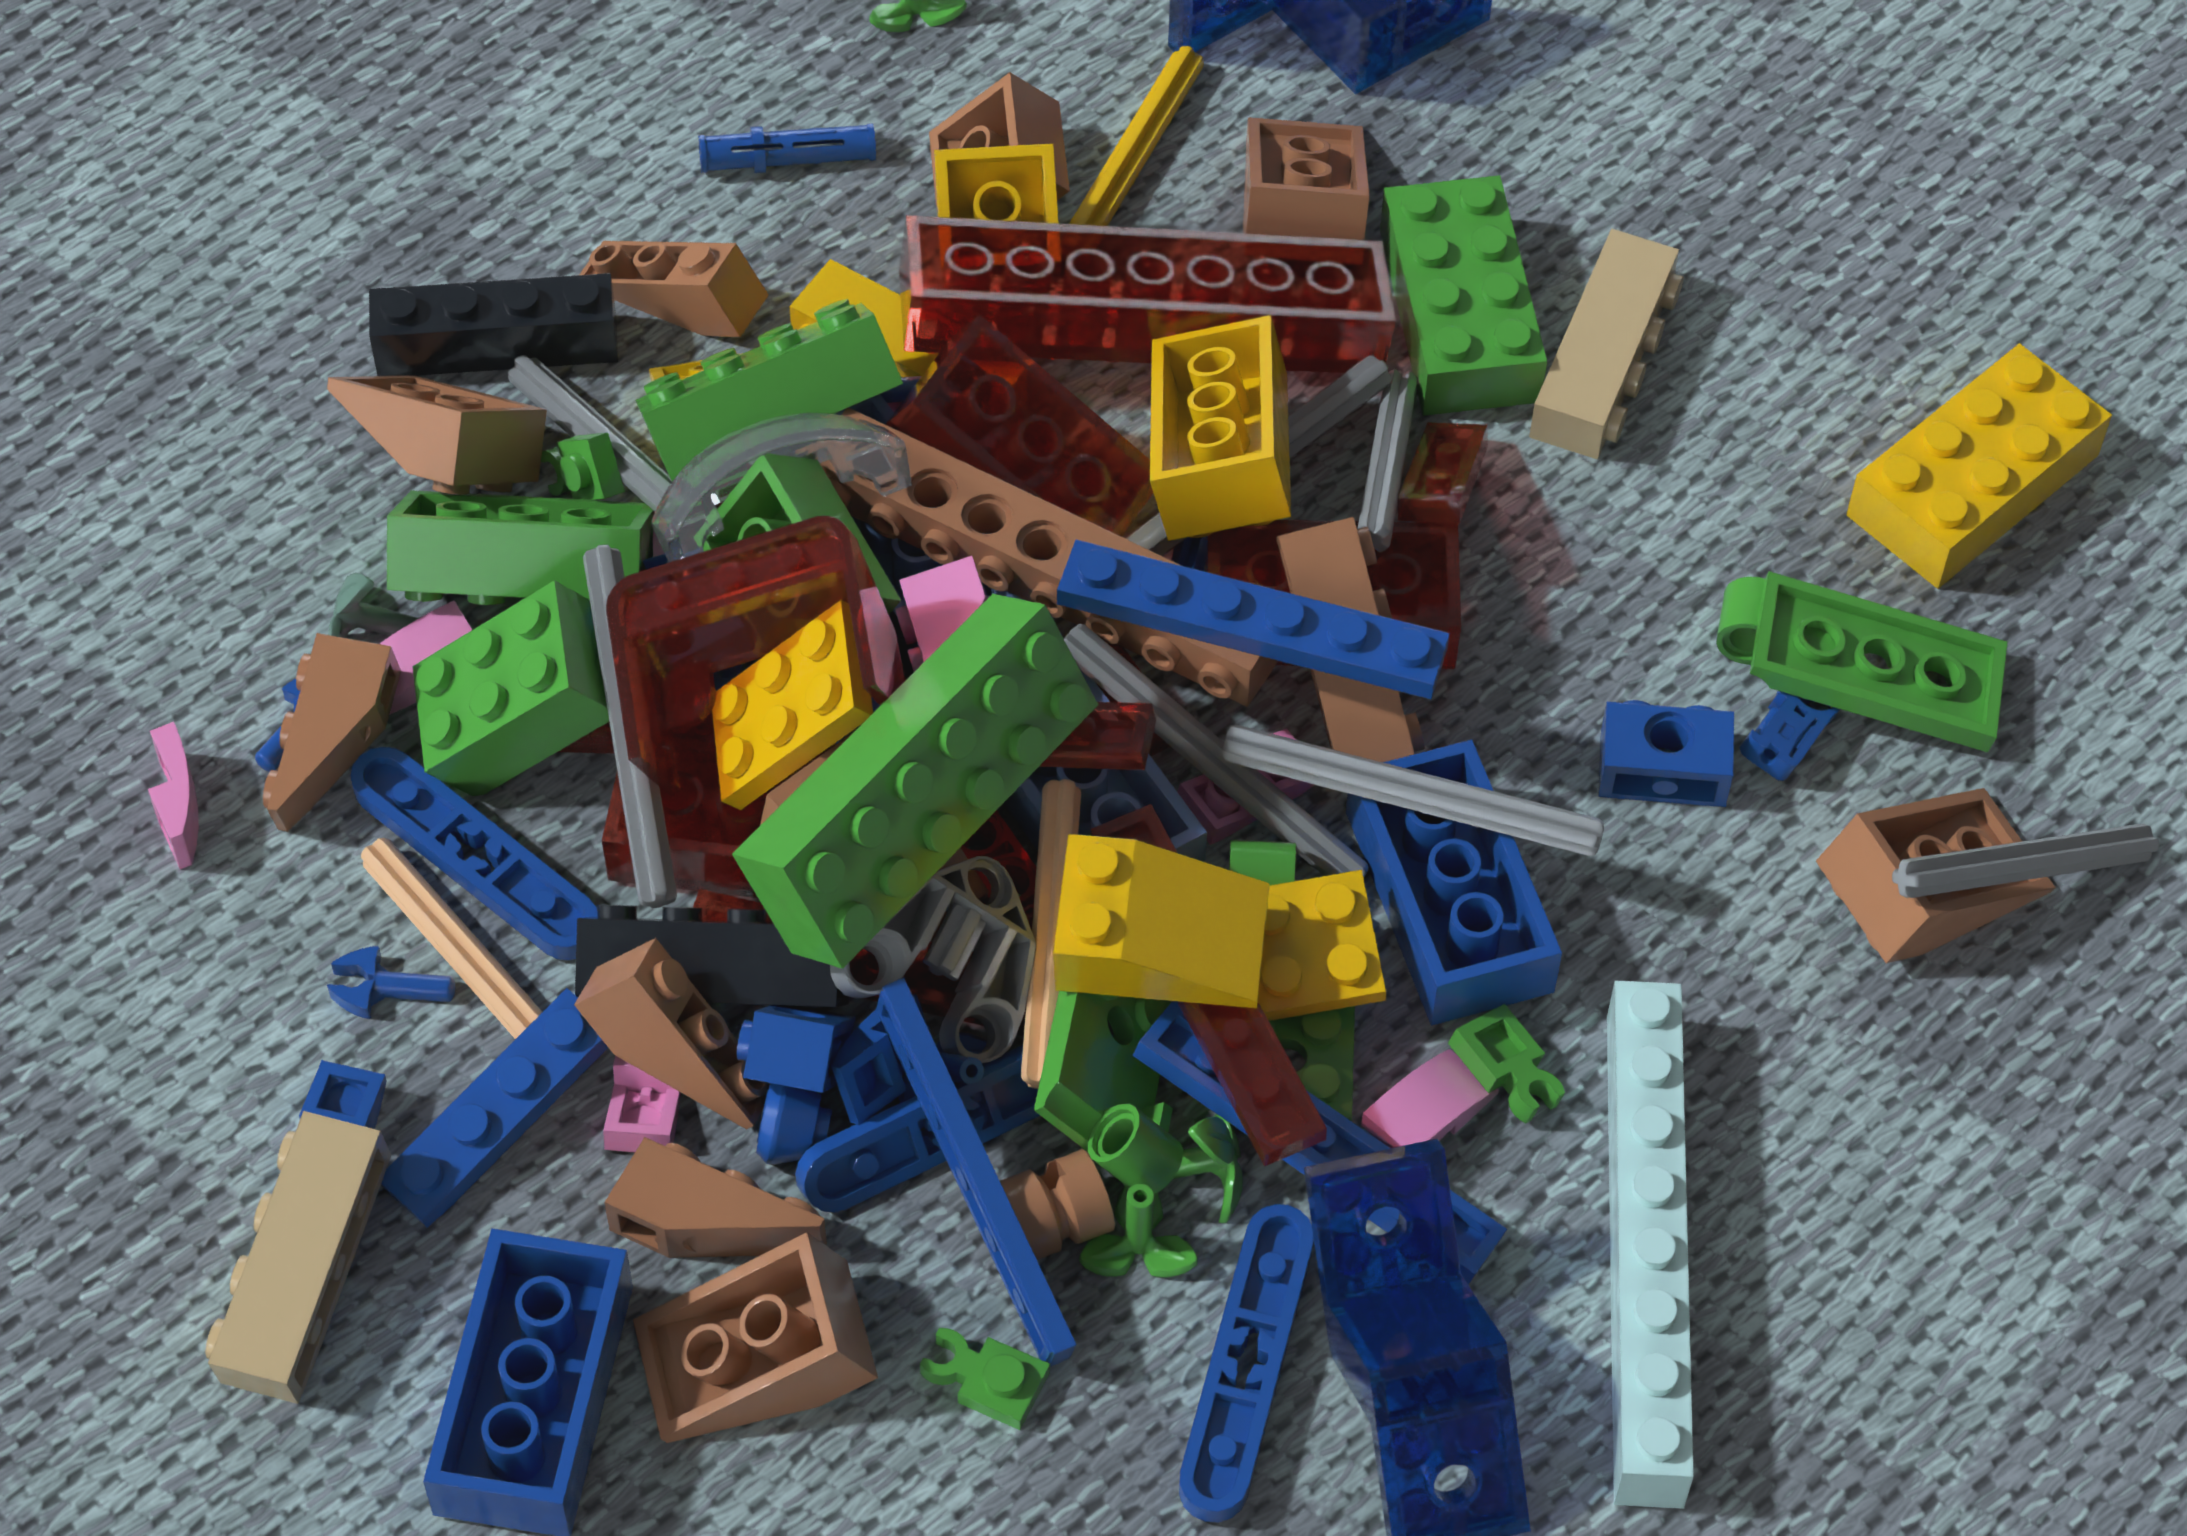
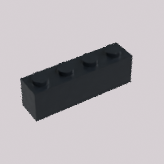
[369,273,618,376]
[575,905,850,1007]

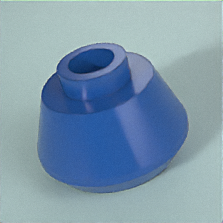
[756,1083,832,1165]

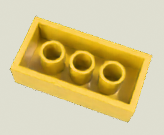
[1150,315,1291,541]
[1846,343,2112,589]

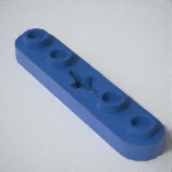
[350,747,598,960]
[795,1045,1040,1213]
[1179,1204,1314,1523]

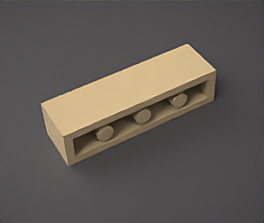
[1529,228,1684,460]
[205,1111,391,1404]

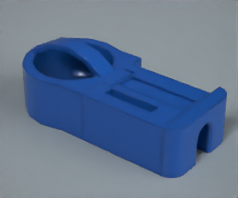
[1740,691,1841,781]

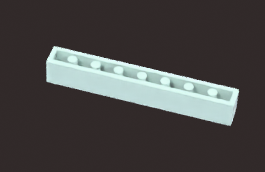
[1607,981,1693,1509]

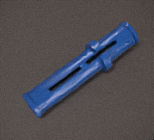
[698,123,876,173]

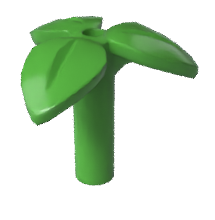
[869,0,967,32]
[1173,1114,1244,1223]
[1079,1184,1198,1278]

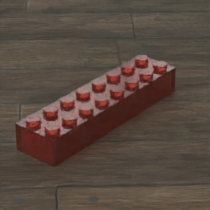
[899,215,1396,373]

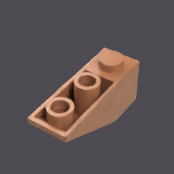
[579,241,769,337]
[263,633,401,832]
[574,938,770,1130]
[604,1137,827,1258]

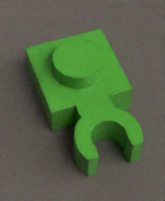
[541,432,625,500]
[1448,1004,1565,1124]
[920,1328,1050,1430]

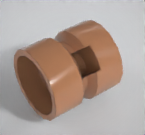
[1000,1149,1115,1260]

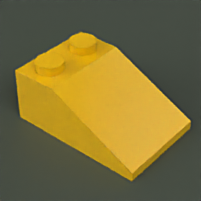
[1053,834,1269,1008]

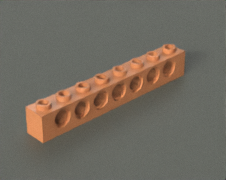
[808,407,1278,707]

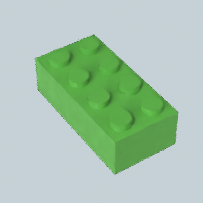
[1380,175,1547,416]
[635,299,903,483]
[387,490,656,606]

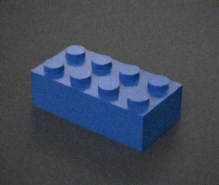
[1346,739,1562,1026]
[423,1228,633,1536]

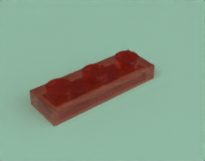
[1398,422,1488,528]

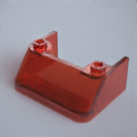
[606,516,905,796]

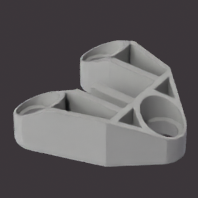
[830,856,1036,1064]

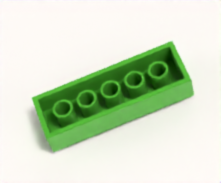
[732,594,1098,969]

